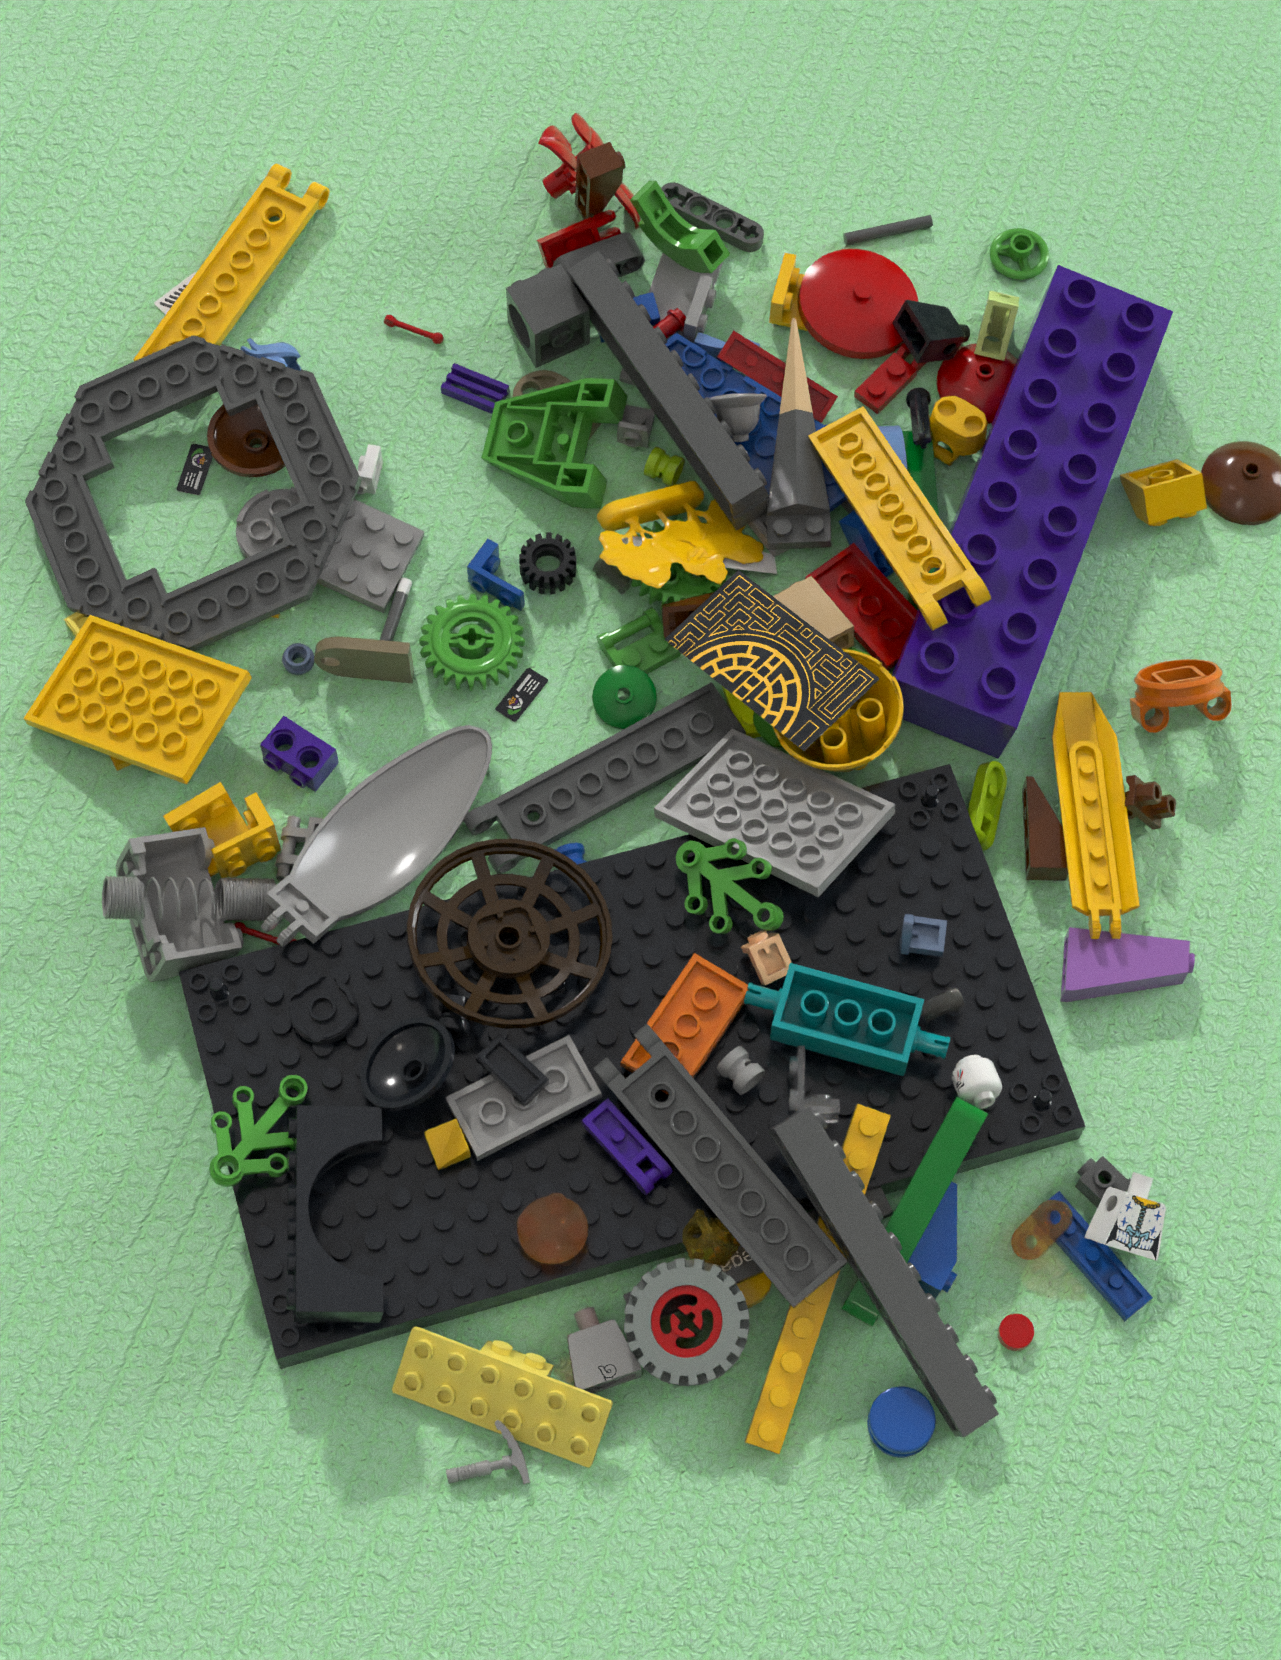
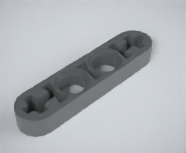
[661,182,764,252]

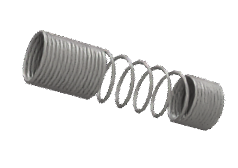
[102,876,276,921]

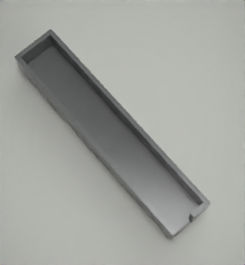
[567,251,769,531]

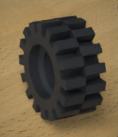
[519,532,576,595]

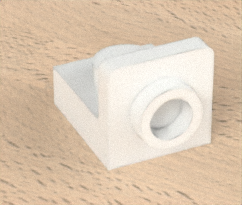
[357,444,383,494]

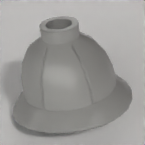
[709,393,767,442]

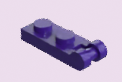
[582,1098,673,1195]

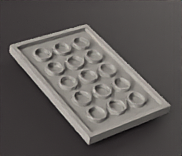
[654,729,895,897]

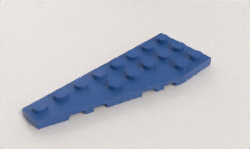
[665,333,847,512]

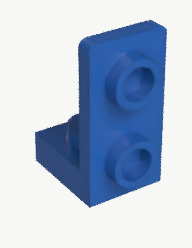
[467,539,525,611]

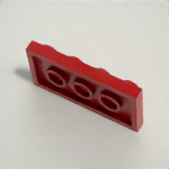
[805,543,918,671]

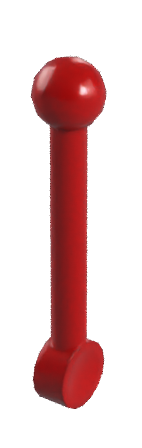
[383,315,444,344]
[234,922,296,945]

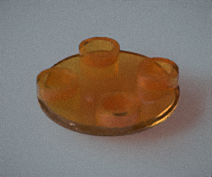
[517,1193,588,1264]

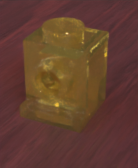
[682,1209,740,1266]

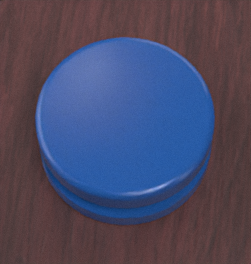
[867,1386,936,1458]

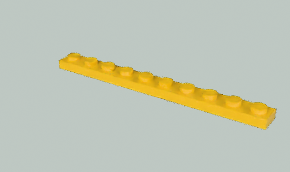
[744,1104,891,1454]

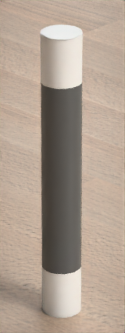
[380,578,412,641]

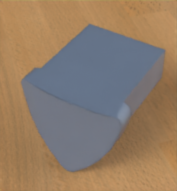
[900,914,947,957]

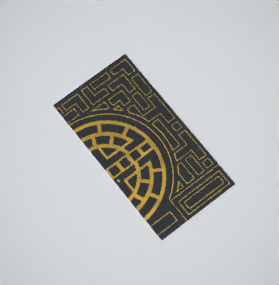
[665,571,879,751]

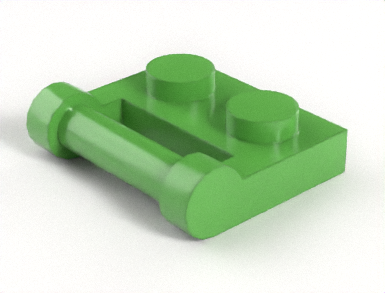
[596,607,681,674]

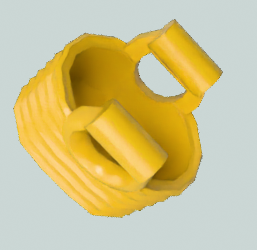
[930,396,988,466]

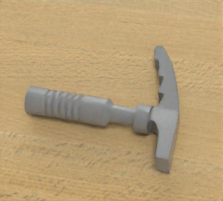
[446,1420,530,1484]

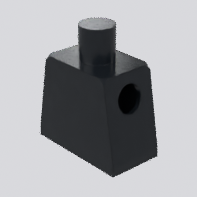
[892,300,970,363]

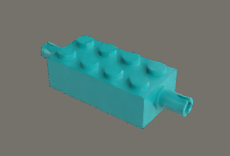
[744,963,951,1076]

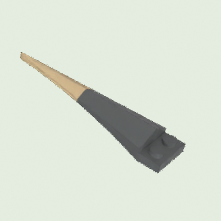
[767,318,831,550]

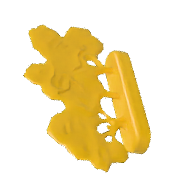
[596,481,764,589]

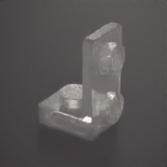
[789,1046,840,1123]

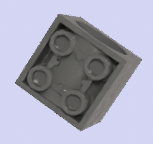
[506,264,590,368]

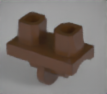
[1125,775,1176,830]

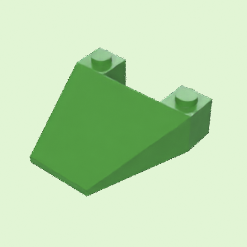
[481,378,628,509]

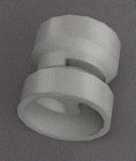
[717,1046,765,1095]

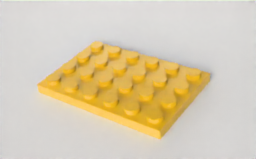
[23,615,252,785]

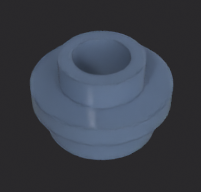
[282,643,315,675]

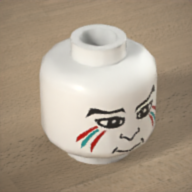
[951,1055,1002,1109]

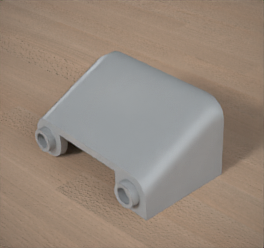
[116,827,243,982]

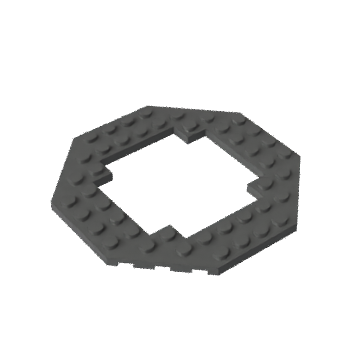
[25,335,362,651]

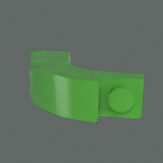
[630,180,730,273]

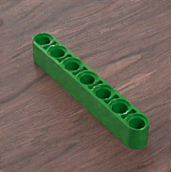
[841,1096,988,1327]

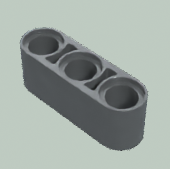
[553,233,645,278]

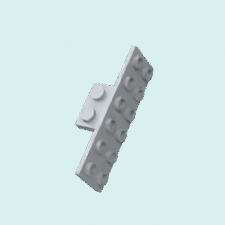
[620,245,727,385]

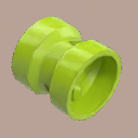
[644,446,685,486]

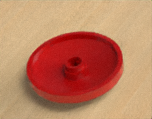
[797,249,918,359]

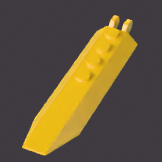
[1052,692,1140,939]

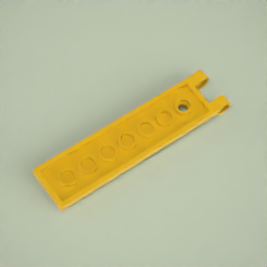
[133,163,330,361]
[808,406,991,631]

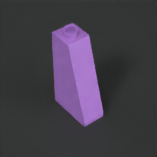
[1060,927,1195,1002]

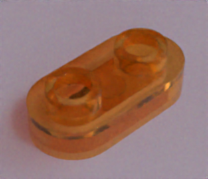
[1011,1200,1073,1260]

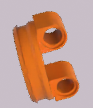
[1130,659,1232,733]

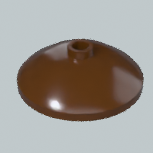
[207,404,285,477]
[1201,441,1281,525]

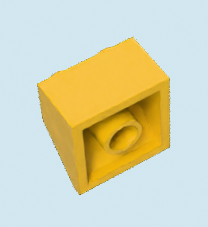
[1120,459,1207,526]

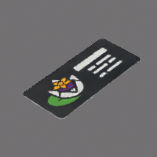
[177,444,213,495]
[495,668,548,722]

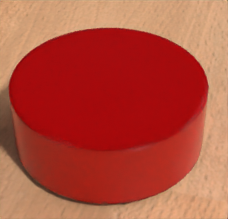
[998,1313,1034,1351]

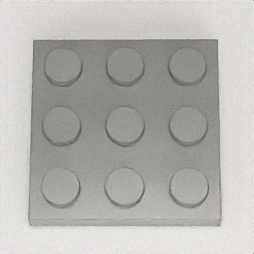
[317,499,424,613]

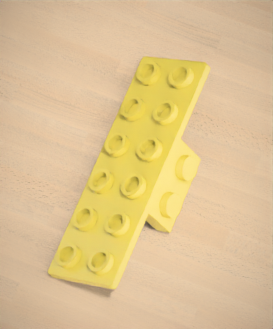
[392,1326,613,1468]

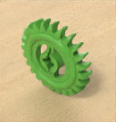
[419,593,525,692]

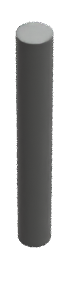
[843,215,933,245]

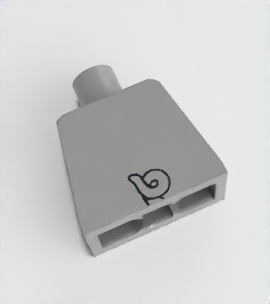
[567,1307,642,1394]

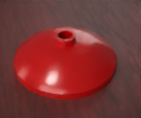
[936,343,1017,424]

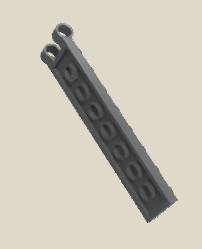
[463,682,746,874]
[593,1024,848,1308]

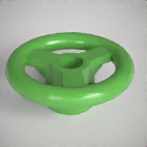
[990,228,1049,280]

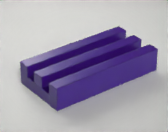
[441,363,510,414]

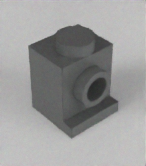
[1075,1156,1131,1208]

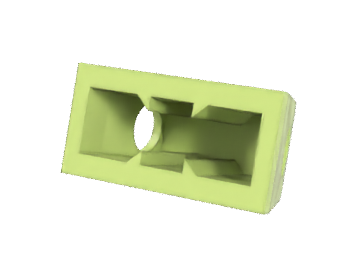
[974,291,1019,361]

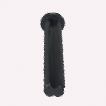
[906,388,932,449]

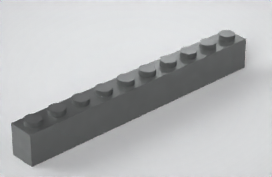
[768,1106,999,1437]

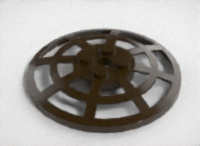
[407,839,613,1029]

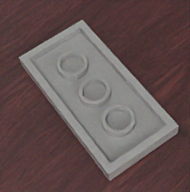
[445,1035,602,1161]

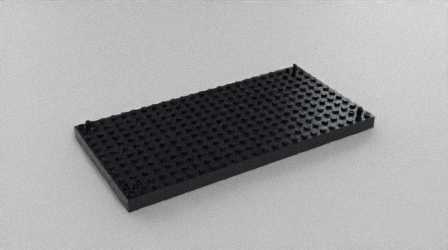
[179,764,1086,1369]

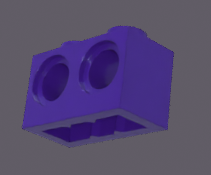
[260,716,339,792]

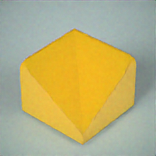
[424,1118,471,1170]

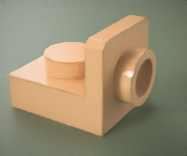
[741,930,792,985]

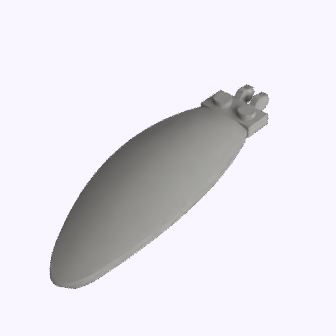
[261,725,492,947]

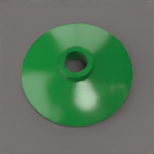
[592,665,657,729]

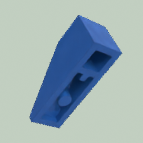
[907,1181,957,1299]

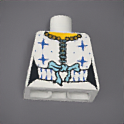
[1084,1172,1166,1261]

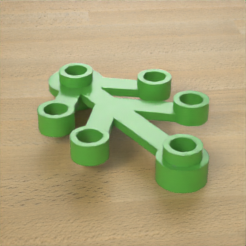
[676,838,783,935]
[209,1075,308,1187]

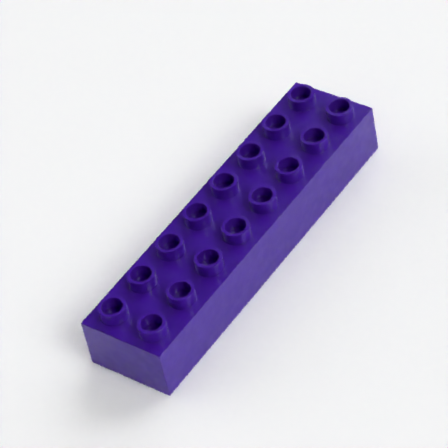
[892,265,1173,759]

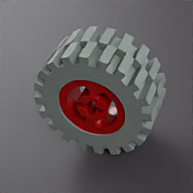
[624,1258,749,1386]

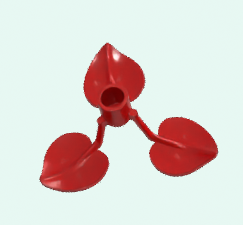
[538,113,641,229]

